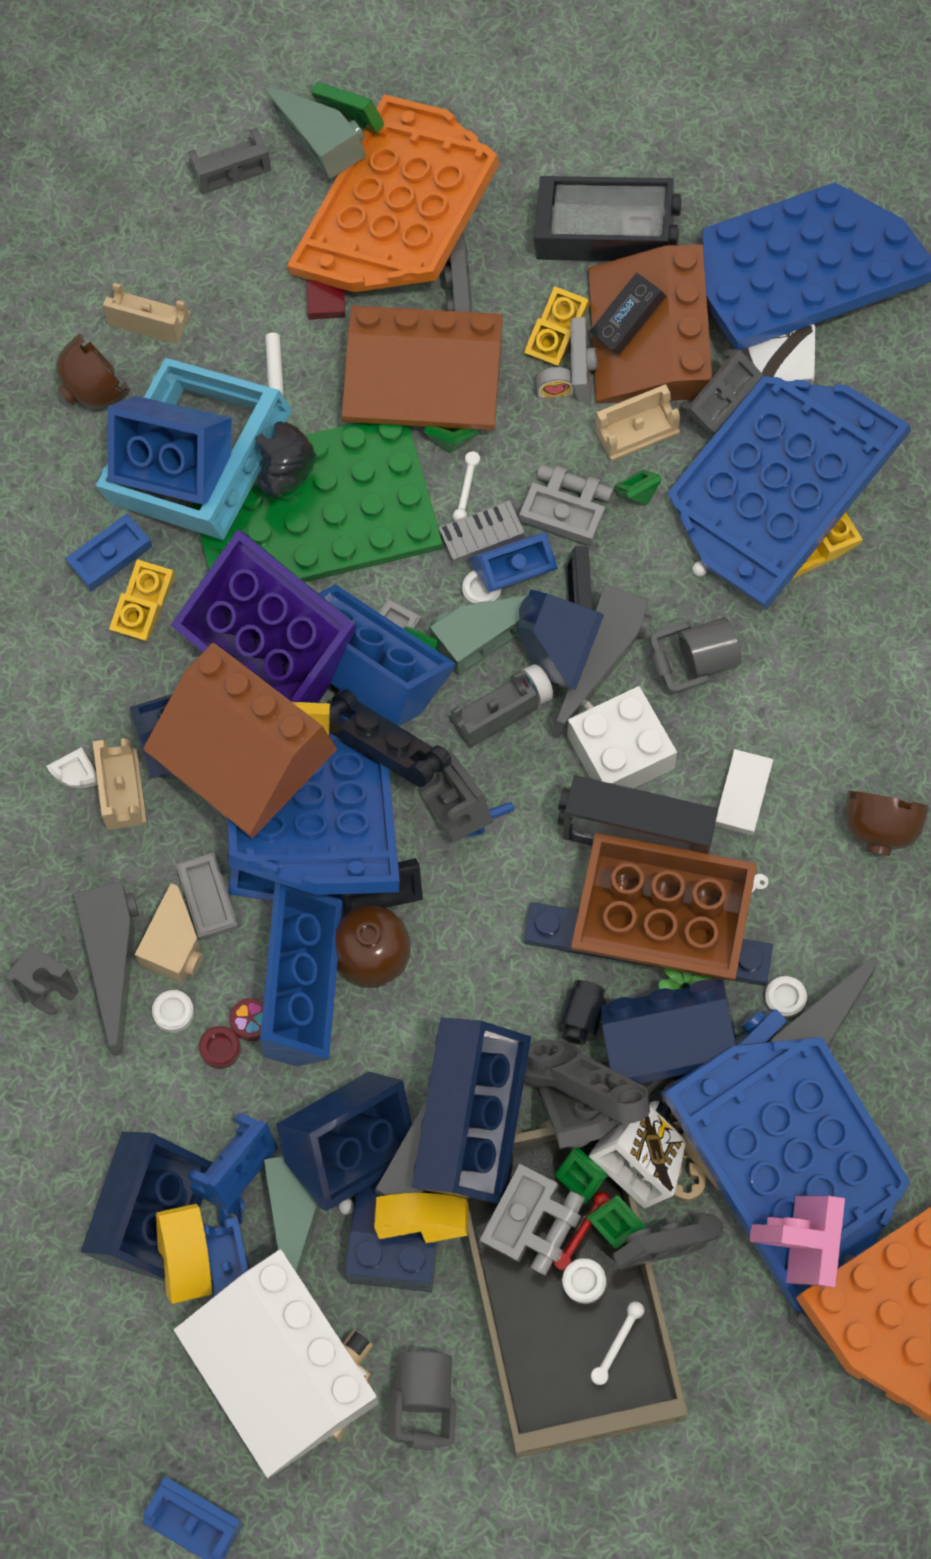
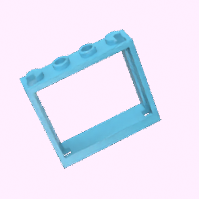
[95,358,292,540]

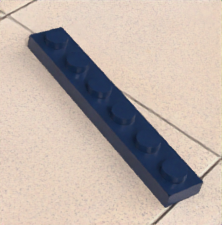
[524,902,773,986]

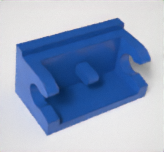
[186,1113,278,1211]
[203,1217,250,1298]
[143,1476,244,1559]

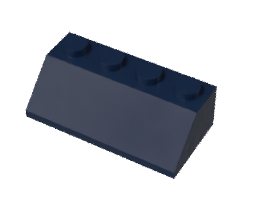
[412,1017,531,1204]

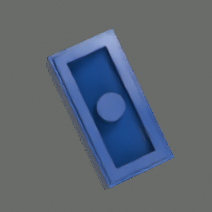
[469,532,558,593]

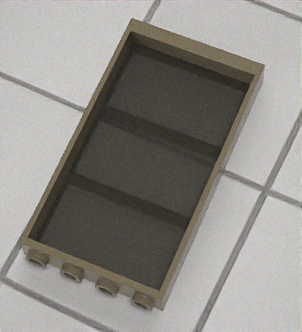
[466,1121,688,1459]

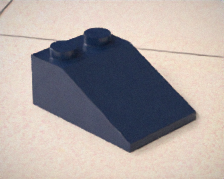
[345,1178,438,1292]

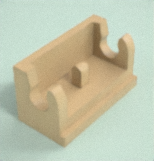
[103,283,190,344]
[595,384,680,462]
[93,738,147,830]

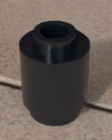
[556,980,607,1045]

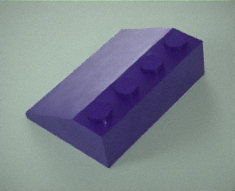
[171,529,357,703]

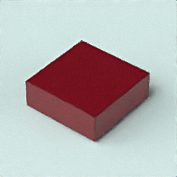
[306,281,346,320]

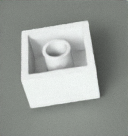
[567,686,677,788]

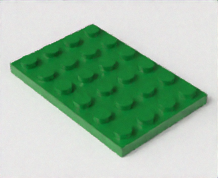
[192,423,443,582]

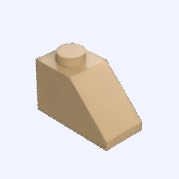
[135,883,203,985]

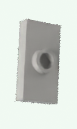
[571,317,598,402]

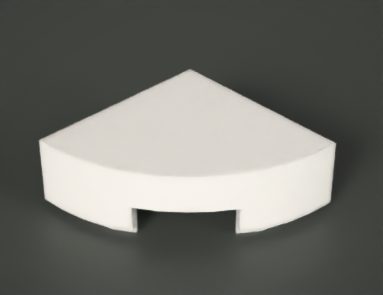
[46,747,98,788]

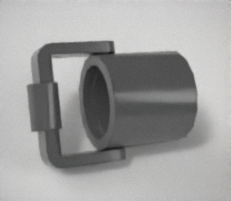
[649,617,742,694]
[387,1351,456,1451]

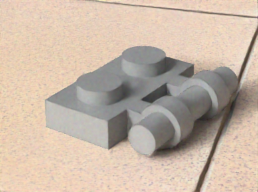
[519,464,614,546]
[479,1164,585,1276]

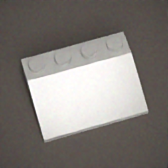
[174,1249,379,1479]

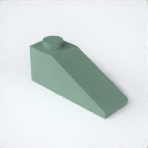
[266,86,366,180]
[430,592,551,676]
[264,1156,321,1276]

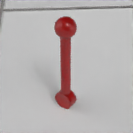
[554,1192,610,1271]

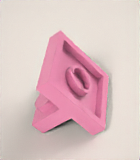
[750,1196,845,1287]

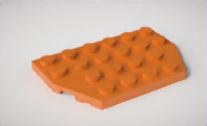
[287,94,500,292]
[796,1207,931,1424]

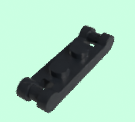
[327,689,452,787]

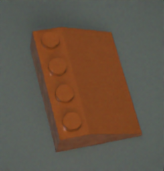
[588,244,712,404]
[342,305,503,430]
[143,642,337,839]
[571,833,757,982]

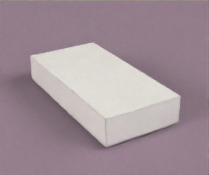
[715,749,773,836]

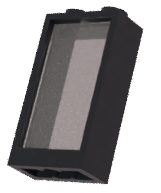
[533,176,681,261]
[557,775,719,854]

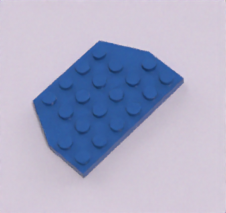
[702,182,931,350]
[668,376,911,610]
[228,715,400,895]
[660,1037,910,1312]

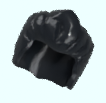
[255,421,316,499]

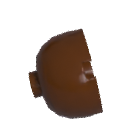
[56,333,131,409]
[845,790,929,856]
[335,905,411,988]

